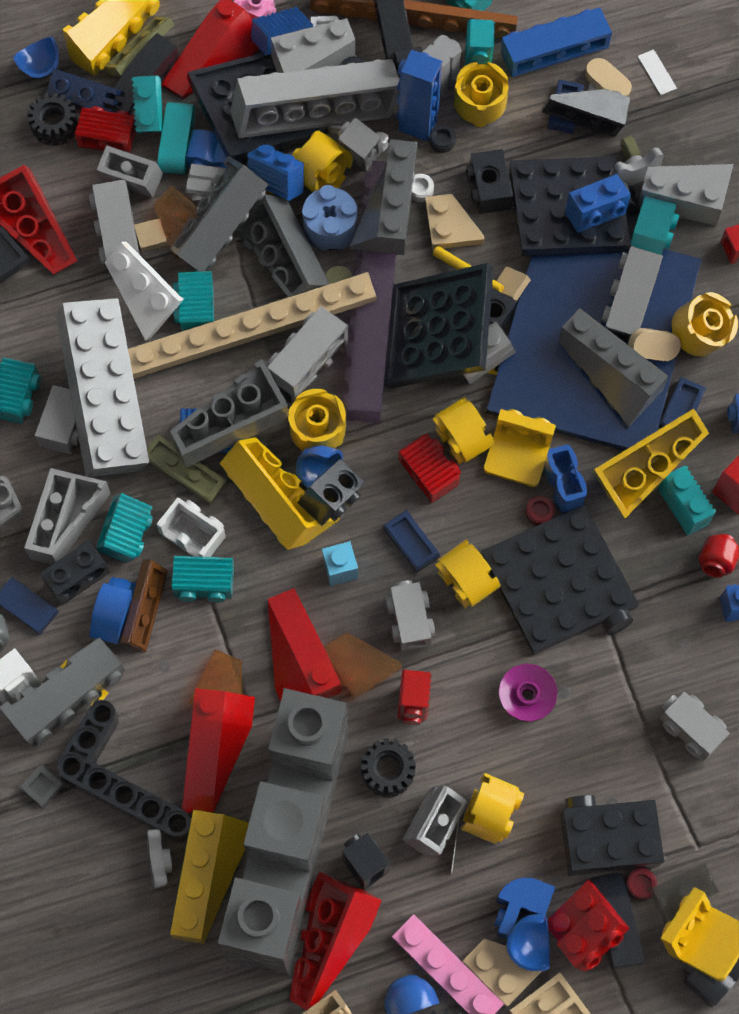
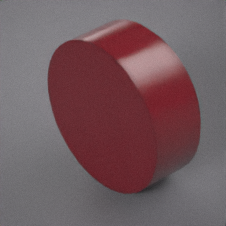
[525,496,555,526]
[626,868,658,901]

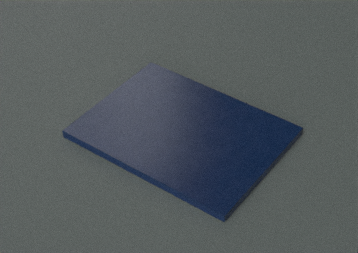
[486,240,702,451]

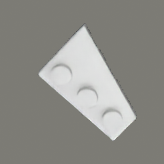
[105,242,183,341]

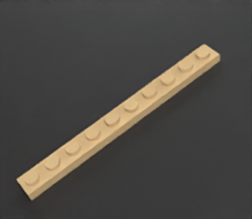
[128,272,377,379]

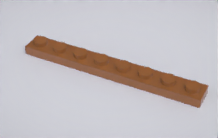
[310,0,518,40]

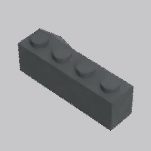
[349,139,417,255]
[170,156,268,272]
[234,194,329,297]
[558,308,668,428]
[170,359,289,468]
[0,638,125,747]

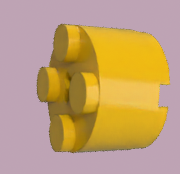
[454,62,509,127]
[292,131,353,192]
[672,292,738,357]
[288,389,346,452]
[432,397,495,465]
[435,539,501,609]
[461,773,524,844]

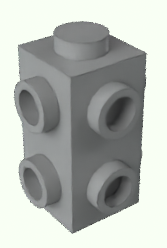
[386,580,435,651]
[660,691,730,761]

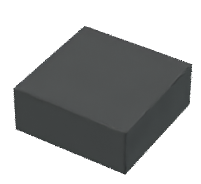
[20,764,65,808]

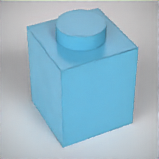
[322,541,358,586]

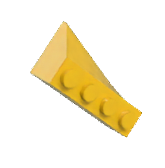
[62,0,160,76]
[592,409,709,519]
[220,437,340,550]
[170,810,249,944]

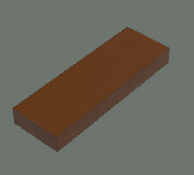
[121,559,168,653]

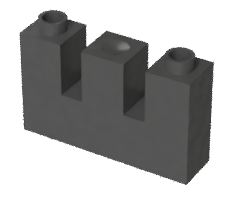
[218,688,348,976]

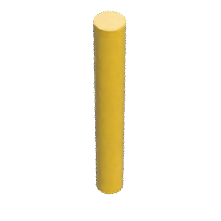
[433,246,504,293]

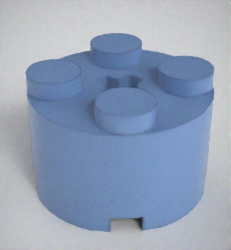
[302,185,357,251]

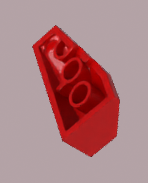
[162,0,259,100]
[0,165,78,275]
[268,588,341,702]
[182,688,255,813]
[289,871,382,1011]

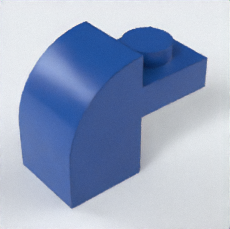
[89,577,136,645]
[494,878,555,940]

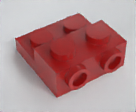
[547,880,630,972]

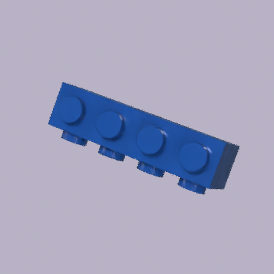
[500,7,612,77]
[396,50,442,141]

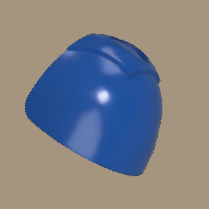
[13,36,59,79]
[296,445,343,489]
[507,914,550,971]
[384,975,440,1014]

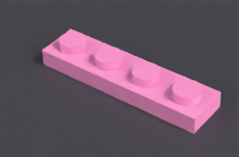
[392,914,504,1014]

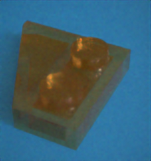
[153,185,197,259]
[324,632,402,699]
[189,649,243,706]

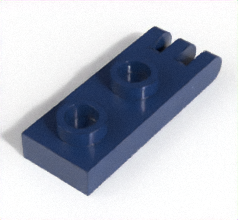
[47,68,121,113]

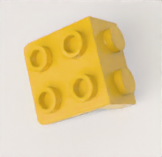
[484,409,556,487]
[661,887,739,981]

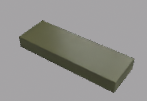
[104,17,174,77]
[147,435,227,505]

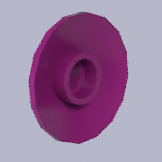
[498,663,558,722]

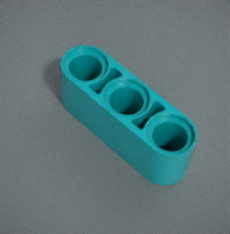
[158,102,195,175]

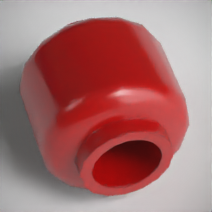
[698,533,739,578]

